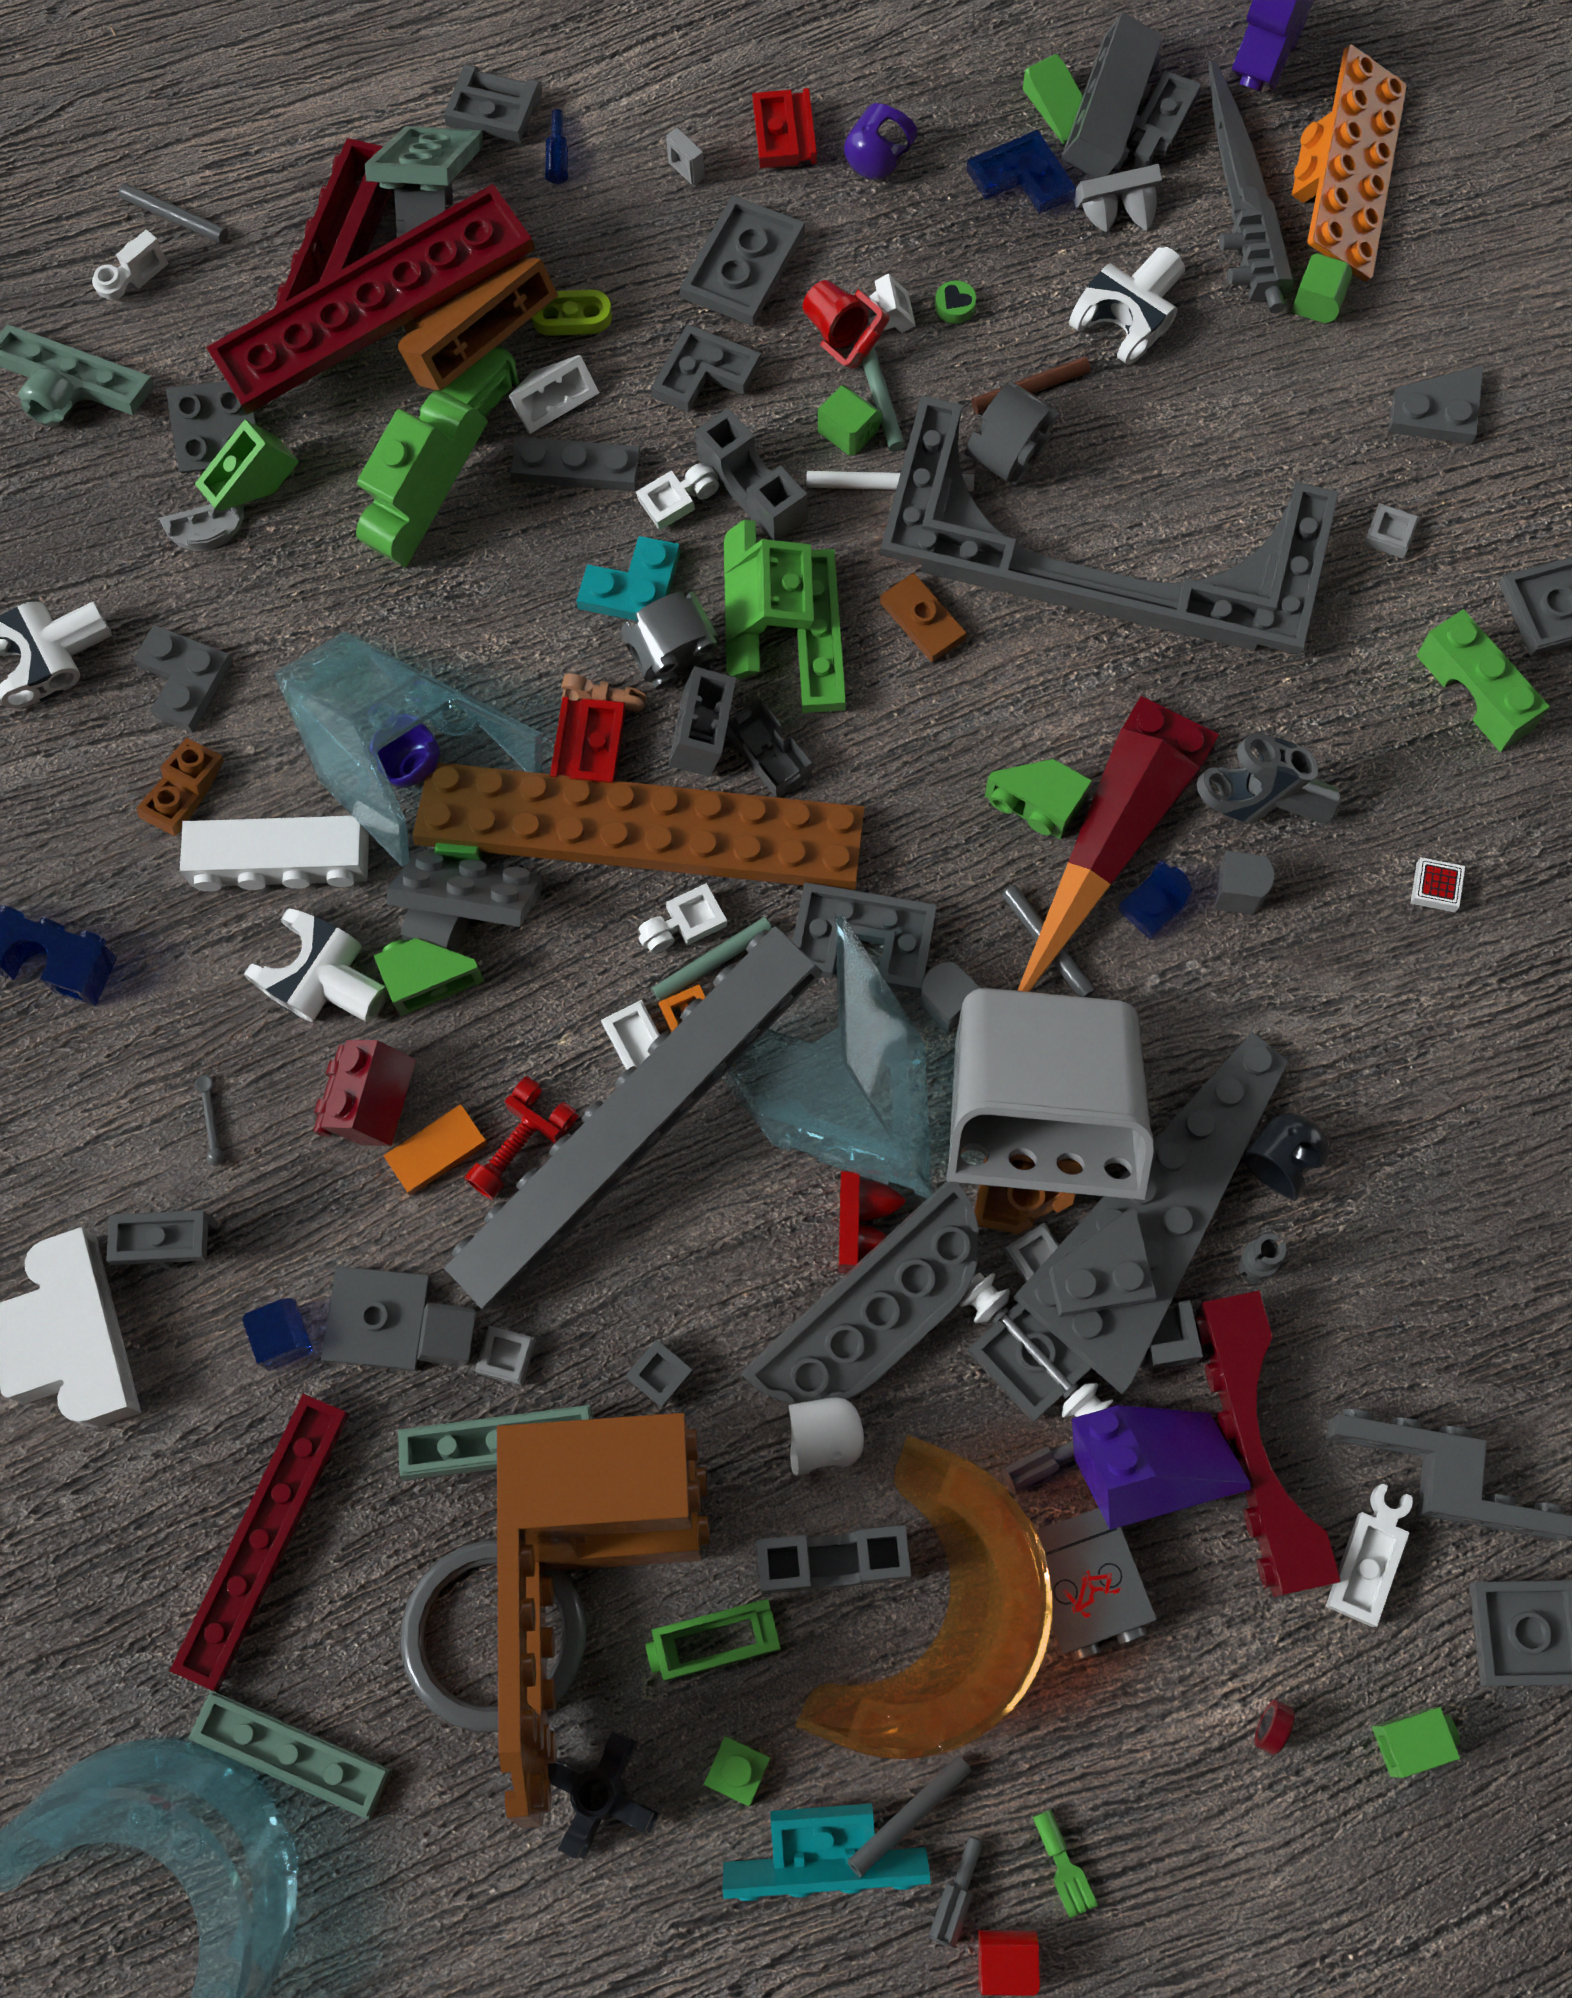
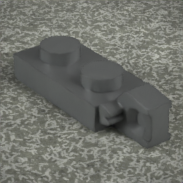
[1131,71,1202,170]

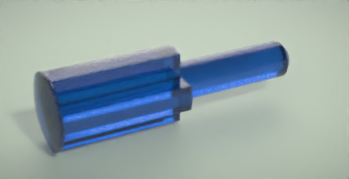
[545,109,569,184]

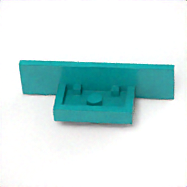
[723,1803,931,1901]

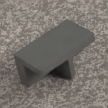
[107,1210,217,1269]

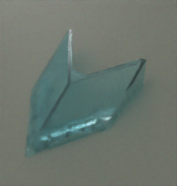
[722,915,932,1198]

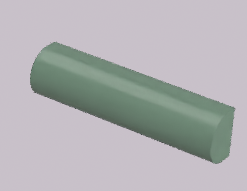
[398,1405,594,1481]

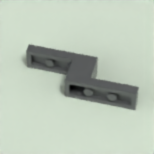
[1326,1409,1572,1542]

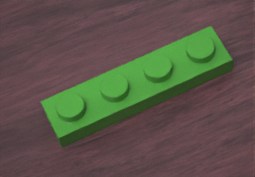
[797,549,846,713]

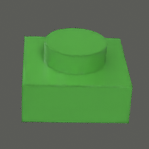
[703,1736,771,1807]

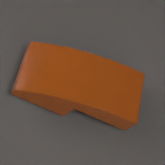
[136,737,224,836]

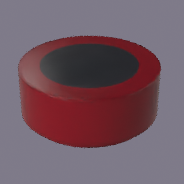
[1254,1699,1295,1755]

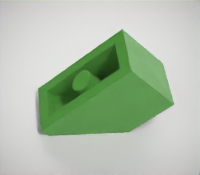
[195,419,299,511]
[373,938,485,1017]

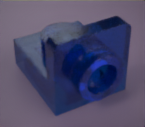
[1118,860,1194,940]

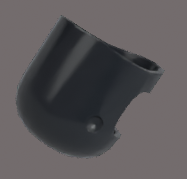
[1243,1113,1329,1201]

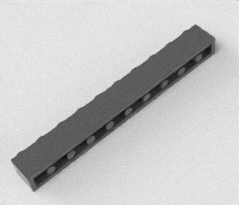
[444,926,823,1309]

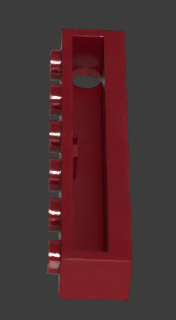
[275,138,393,307]

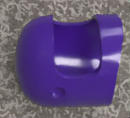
[844,103,918,180]

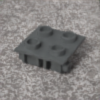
[166,381,258,472]

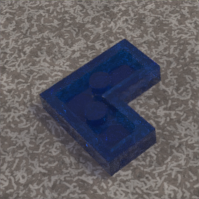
[966,129,1076,214]

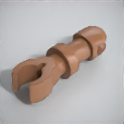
[561,673,647,712]

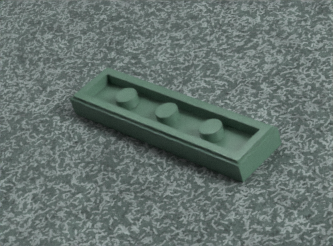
[188,1690,393,1820]

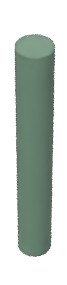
[862,347,905,452]
[651,917,772,1002]

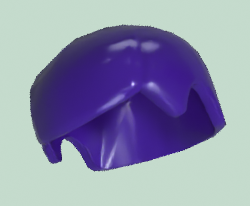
[370,716,440,788]

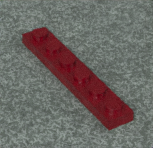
[169,1393,350,1691]

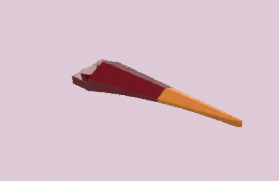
[1017,695,1219,992]

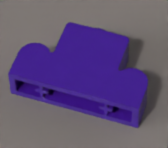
[1232,0,1314,92]

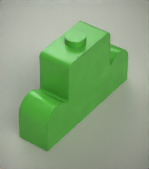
[356,390,488,568]

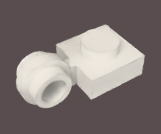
[92,230,168,300]
[636,463,719,531]
[639,883,727,954]

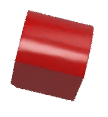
[978,1930,1040,1996]

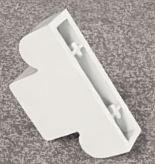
[0,1227,141,1428]

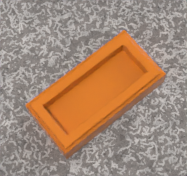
[383,1104,488,1196]

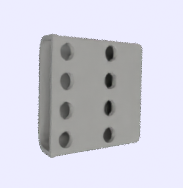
[947,988,1154,1200]

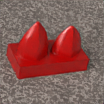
[838,1171,906,1274]

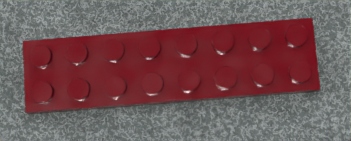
[206,184,535,415]

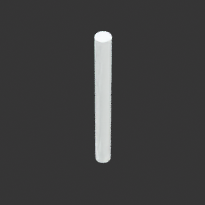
[806,471,974,491]

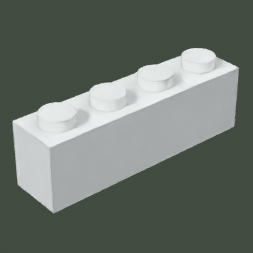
[180,815,369,891]

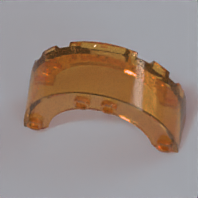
[795,1435,1053,1759]

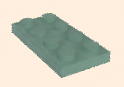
[365,126,483,191]

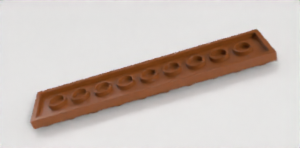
[412,763,864,891]

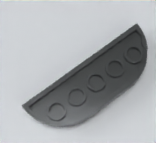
[741,1181,979,1403]

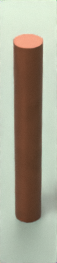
[971,356,1091,414]

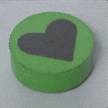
[935,280,976,324]

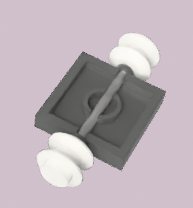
[959,1273,1114,1423]

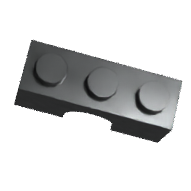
[695,408,808,541]
[756,1525,911,1595]

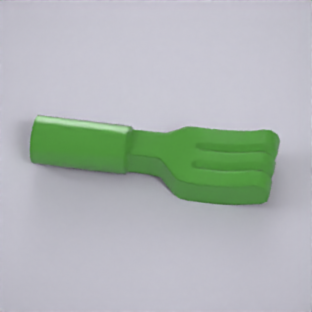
[1032,1809,1098,1919]

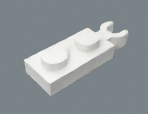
[1325,1484,1413,1627]

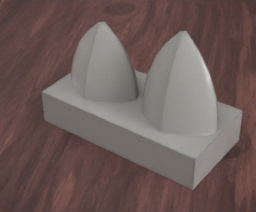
[1072,164,1162,232]

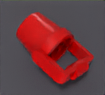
[802,280,890,369]

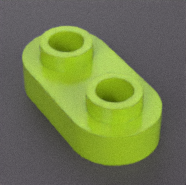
[531,290,612,336]

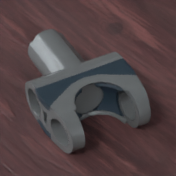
[1197,733,1340,824]

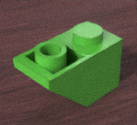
[985,759,1092,839]

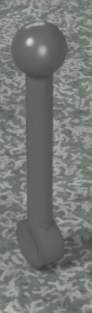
[195,1075,225,1166]

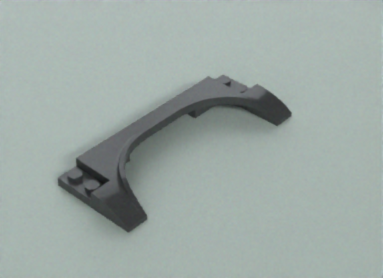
[880,395,1339,654]

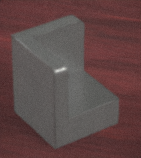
[1145,1300,1203,1372]

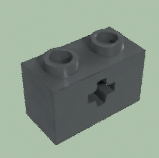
[668,666,736,777]

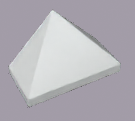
[509,355,599,434]

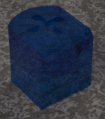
[242,1298,313,1371]

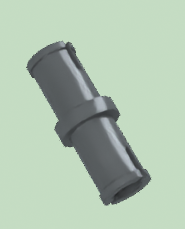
[1238,1233,1286,1283]

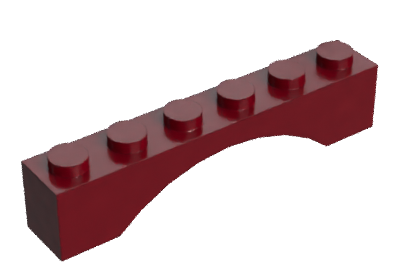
[1194,1290,1341,1598]

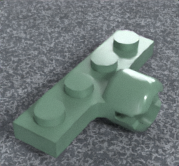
[0,324,154,426]

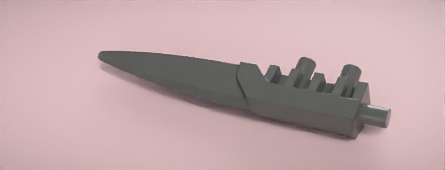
[1208,60,1293,313]

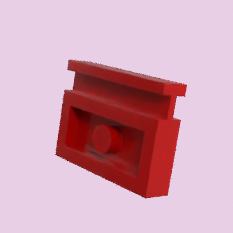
[752,88,817,169]
[550,696,626,783]

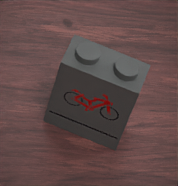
[1015,1508,1157,1662]

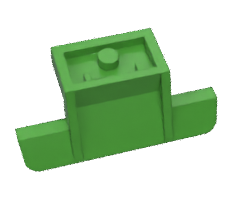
[724,520,814,679]

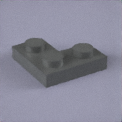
[651,324,761,412]
[133,624,233,733]

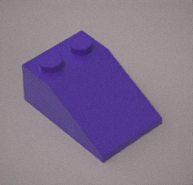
[1072,1405,1250,1530]

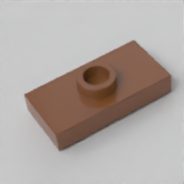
[880,572,966,663]

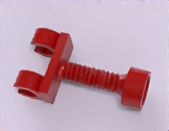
[464,1076,578,1201]

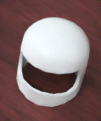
[788,1397,864,1476]

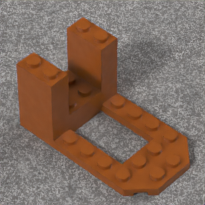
[497,1413,710,1828]

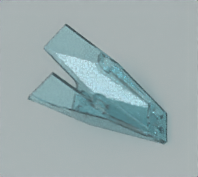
[275,631,542,867]

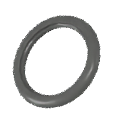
[400,1539,587,1732]

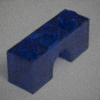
[0,905,117,1006]

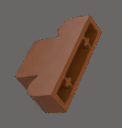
[398,256,558,390]

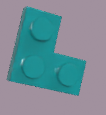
[576,536,681,621]

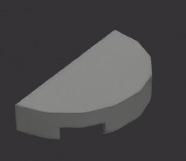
[159,504,244,551]

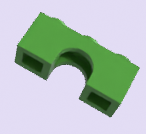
[1416,609,1550,752]

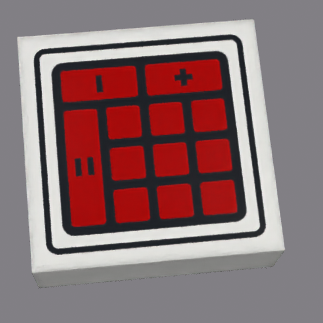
[1410,857,1465,912]

